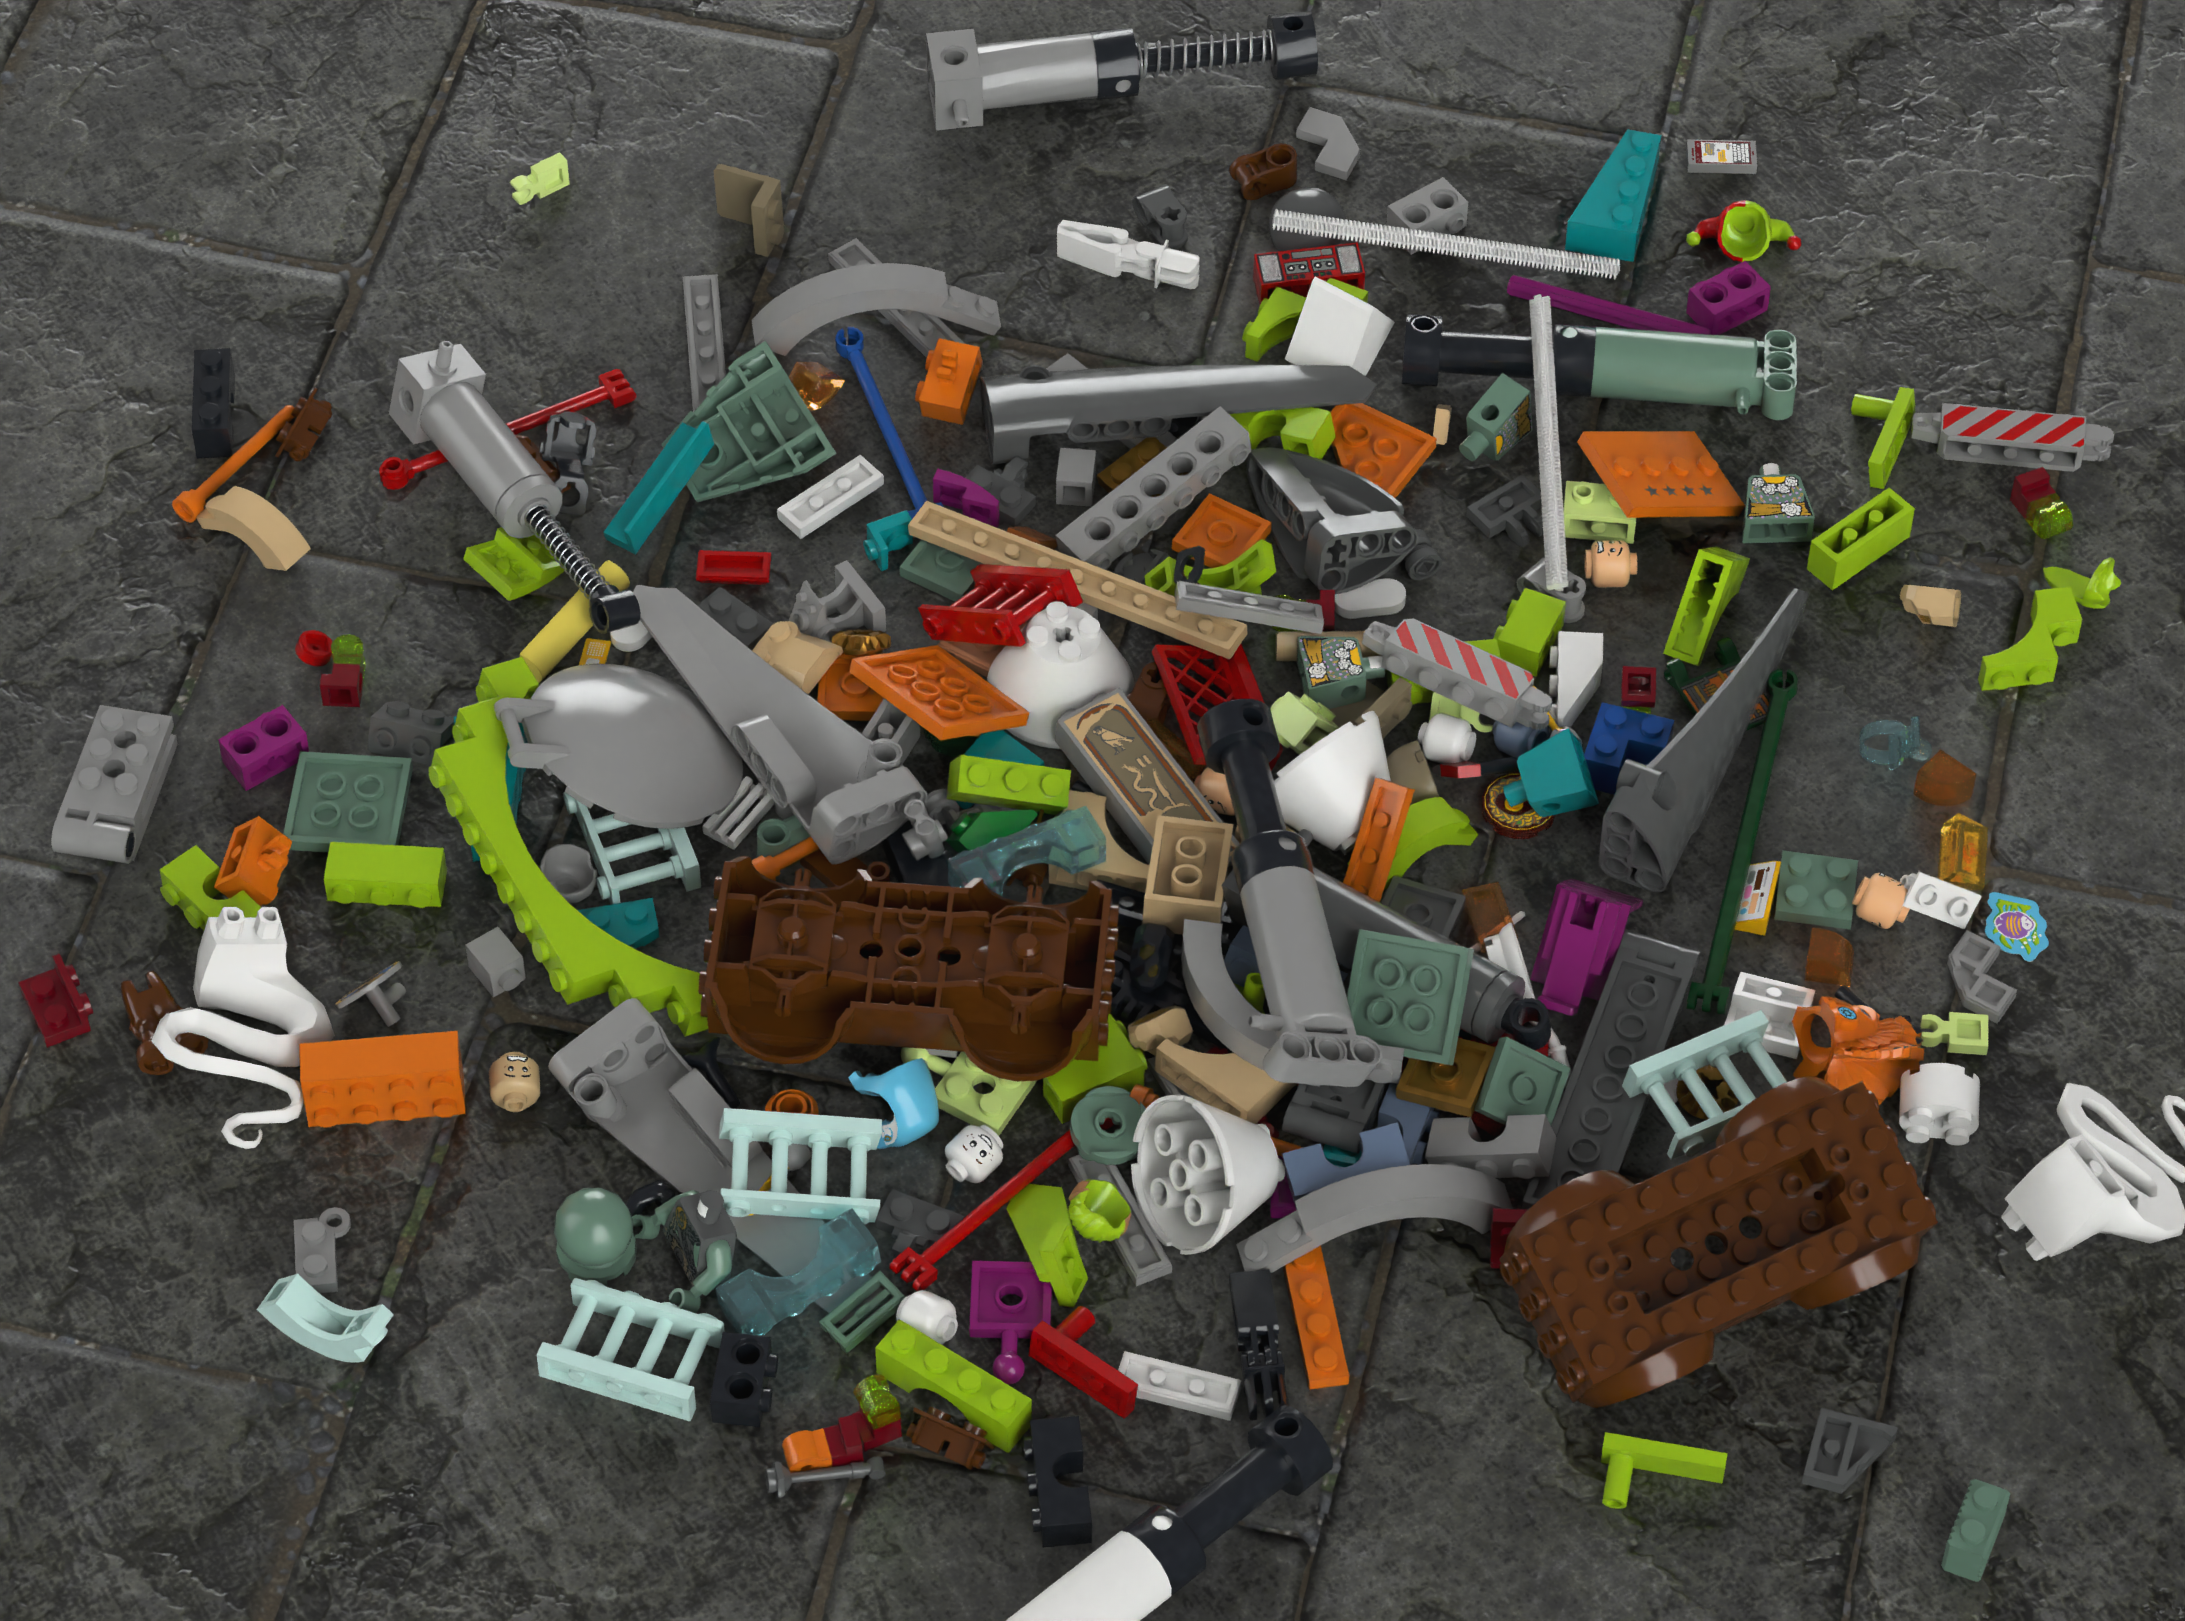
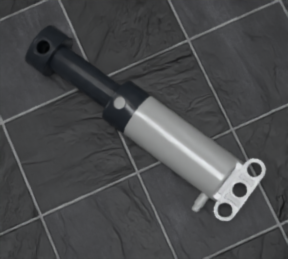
[1197,699,1382,1087]

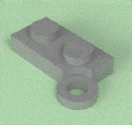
[294,1207,351,1293]

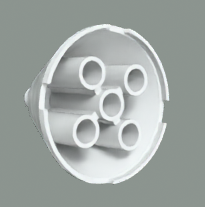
[987,601,1135,749]
[1274,711,1391,855]
[1131,1094,1285,1255]

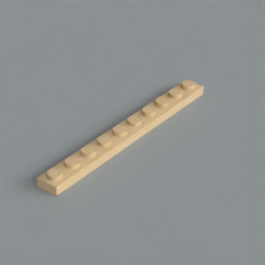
[908,501,1248,659]

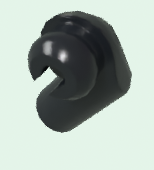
[625,1180,675,1216]

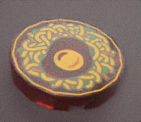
[1482,772,1556,839]

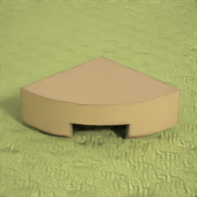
[1433,404,1452,445]

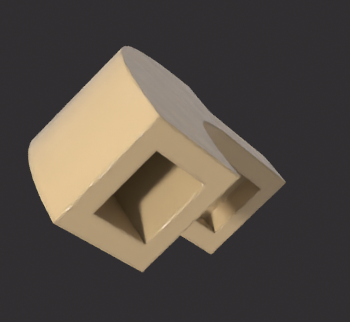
[196,486,311,571]

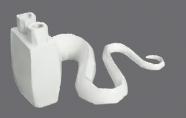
[151,907,335,1149]
[2001,1083,2185,1261]

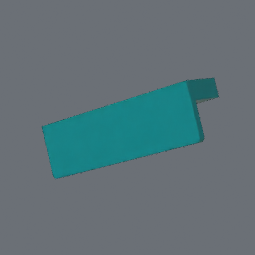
[603,421,714,555]

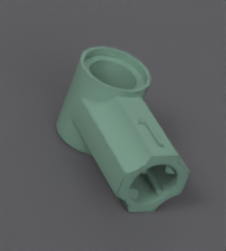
[756,815,810,858]

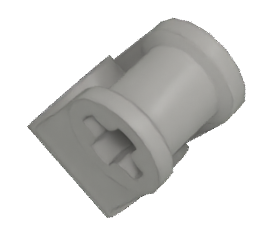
[1516,557,1586,623]

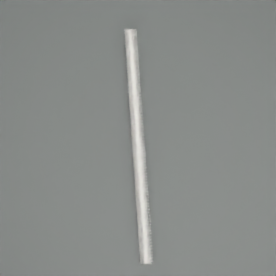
[1272,209,1620,280]
[1529,294,1568,591]

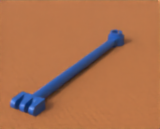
[835,327,943,519]

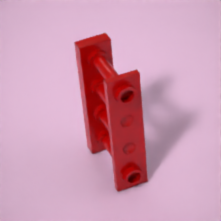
[918,564,1083,647]

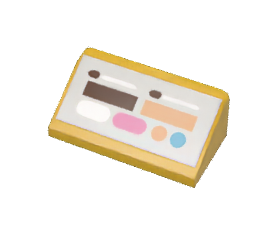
[1735,861,1781,936]

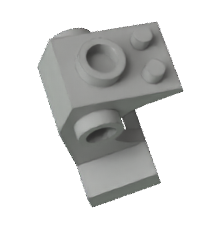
[789,560,886,643]

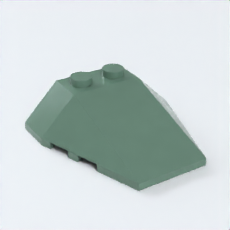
[661,341,837,502]

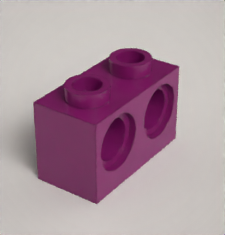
[1686,261,1771,335]
[218,705,309,791]

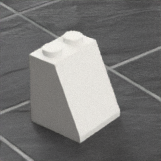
[1285,276,1395,376]

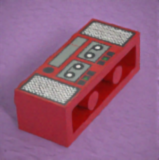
[1253,243,1365,305]

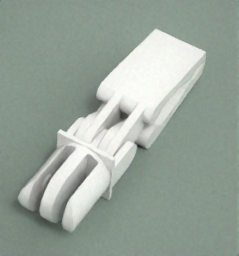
[1057,220,1200,289]

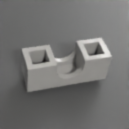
[1425,1114,1557,1179]

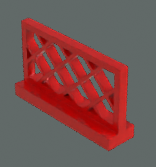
[1152,644,1283,771]

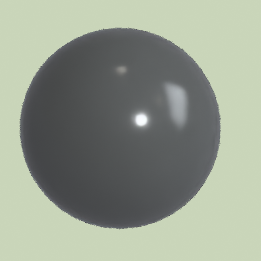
[1269,187,1346,251]

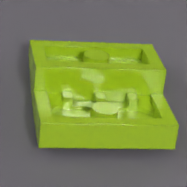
[463,527,567,601]

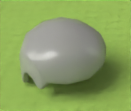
[540,844,597,904]

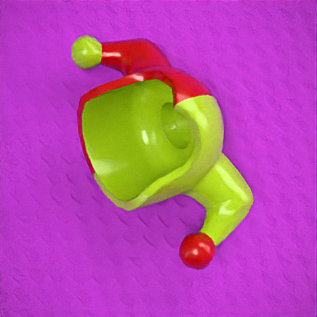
[1686,200,1802,262]

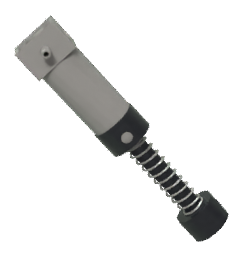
[926,11,1318,130]

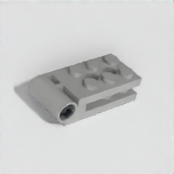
[51,705,178,864]

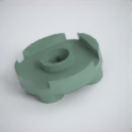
[1070,1086,1146,1165]

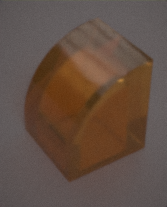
[789,362,845,410]
[1913,750,1977,806]
[1804,927,1854,987]

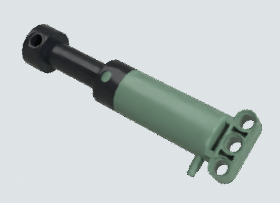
[1402,314,1797,420]

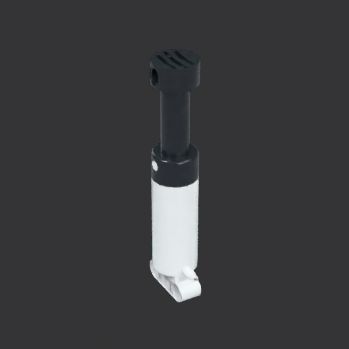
[1006,1405,1333,1621]

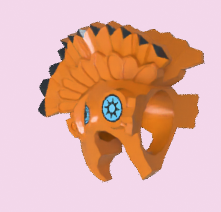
[1792,996,1925,1105]

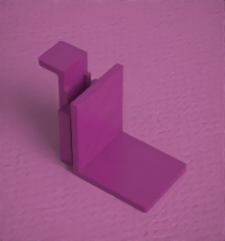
[1530,878,1643,1016]

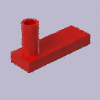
[1029,1306,1138,1419]

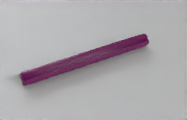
[1507,275,1710,334]

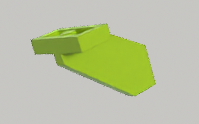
[1006,1184,1088,1308]

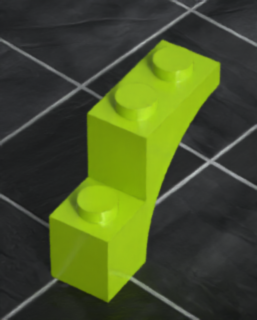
[1242,278,1368,362]
[1978,586,2082,691]

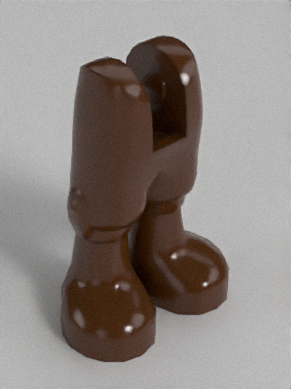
[121,971,209,1075]

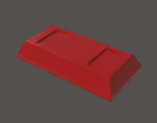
[696,550,771,585]

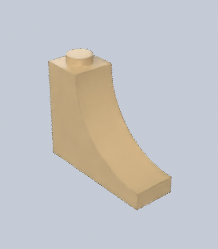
[1049,790,1150,893]
[1155,1038,1298,1124]

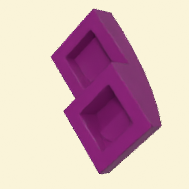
[933,468,999,528]

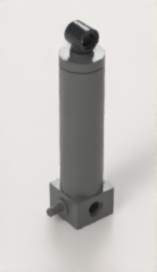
[1222,829,1551,1050]

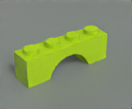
[875,1319,1032,1453]

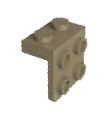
[714,164,784,257]
[1329,677,1412,739]

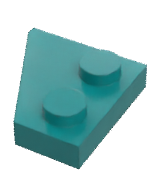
[578,898,659,949]

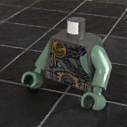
[632,1190,737,1313]

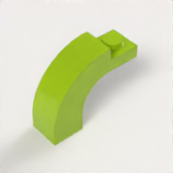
[1145,539,1276,596]
[1347,797,1479,889]

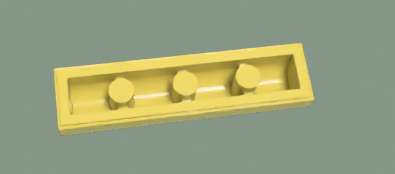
[520,560,630,683]

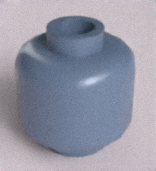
[1493,720,1550,757]

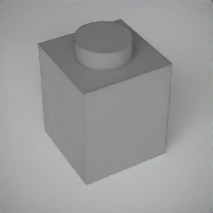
[1056,448,1096,507]
[465,927,526,998]

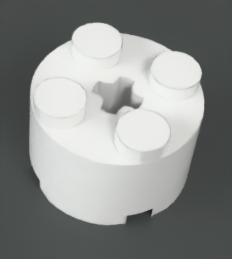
[1899,1063,1980,1146]

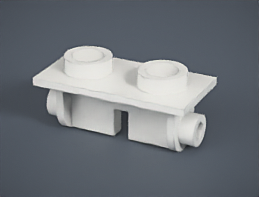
[1900,871,1982,929]

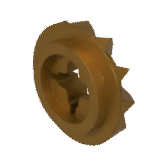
[832,629,891,655]
[1676,1064,1738,1120]

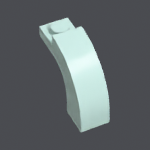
[256,1273,394,1363]

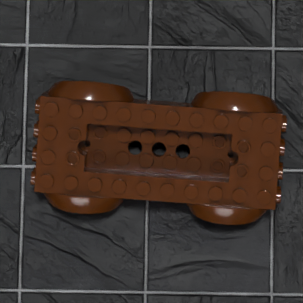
[699,856,1119,1082]
[1499,1076,1938,1408]

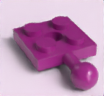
[969,1261,1052,1385]

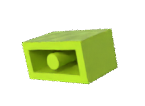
[1493,588,1566,677]

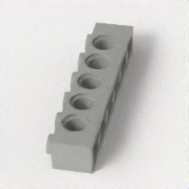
[1055,406,1252,570]

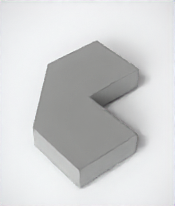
[1296,107,1360,181]
[1947,930,2017,1024]

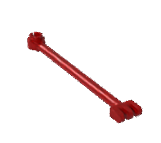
[379,369,636,490]
[889,1118,1114,1291]

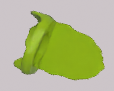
[2043,557,2121,609]

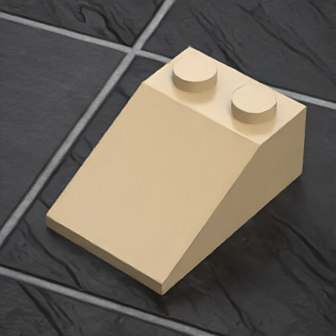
[1142,815,1233,935]

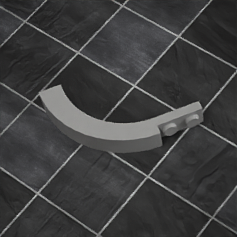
[752,263,1001,356]
[1181,919,1404,1087]
[1236,1164,1513,1273]

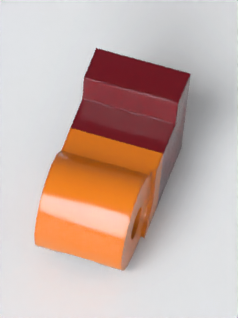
[782,1414,863,1473]

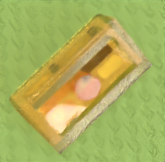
[1937,813,1989,891]

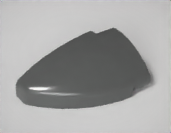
[1246,447,1418,595]

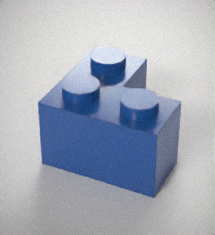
[1584,702,1674,795]

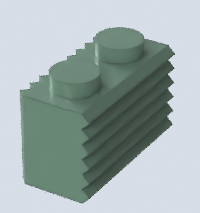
[1941,1479,2010,1582]

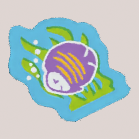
[1985,892,2049,962]

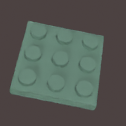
[283,751,413,852]
[1347,929,1474,1066]

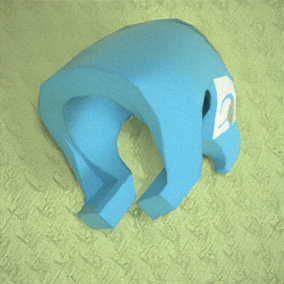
[848,1058,939,1149]

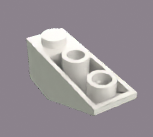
[1548,631,1603,728]

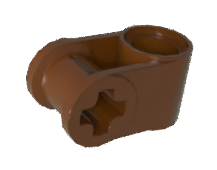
[1229,143,1297,201]
[1127,662,1171,735]

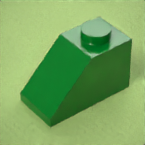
[946,810,1038,872]

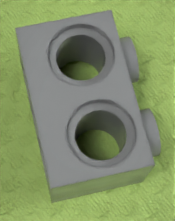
[1386,177,1468,255]

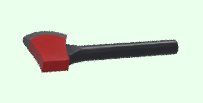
[1433,757,1519,779]

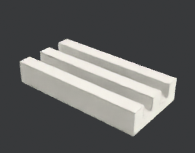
[703,776,774,850]

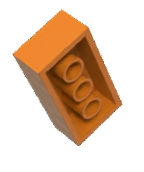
[299,1031,466,1128]

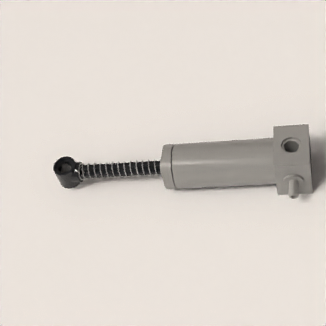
[389,341,641,634]

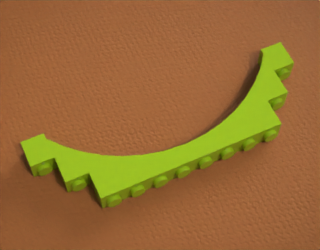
[428,657,708,1037]

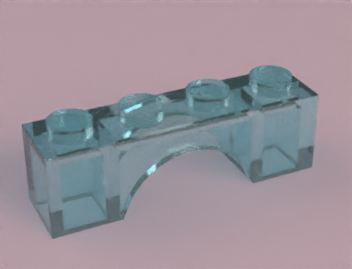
[948,806,1106,897]
[715,1208,881,1336]

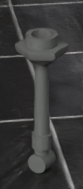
[765,1457,886,1498]

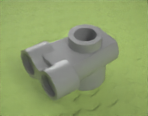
[902,799,948,861]

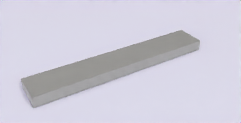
[828,238,983,371]
[683,274,726,412]

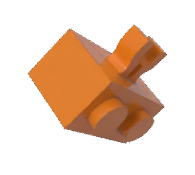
[915,338,983,425]
[214,816,292,906]

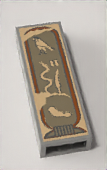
[1055,688,1239,877]

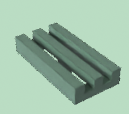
[819,1271,905,1354]

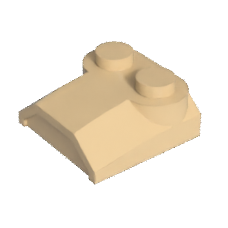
[752,621,844,694]

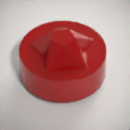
[295,630,335,667]

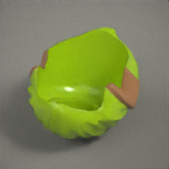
[1068,1179,1131,1243]

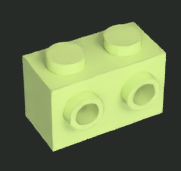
[1563,481,1636,544]
[1270,691,1339,755]

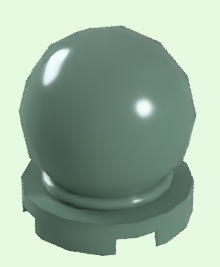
[554,1188,637,1286]

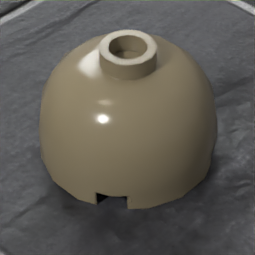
[1387,740,1439,805]

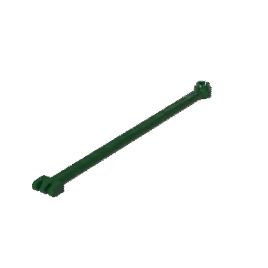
[1686,669,1798,1015]

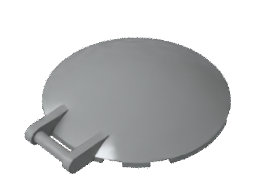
[494,663,743,829]

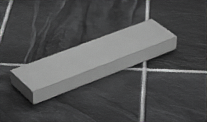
[1175,581,1324,634]
[1068,1155,1172,1287]

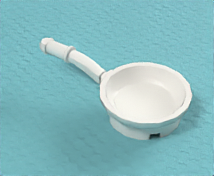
[1484,923,1572,1087]

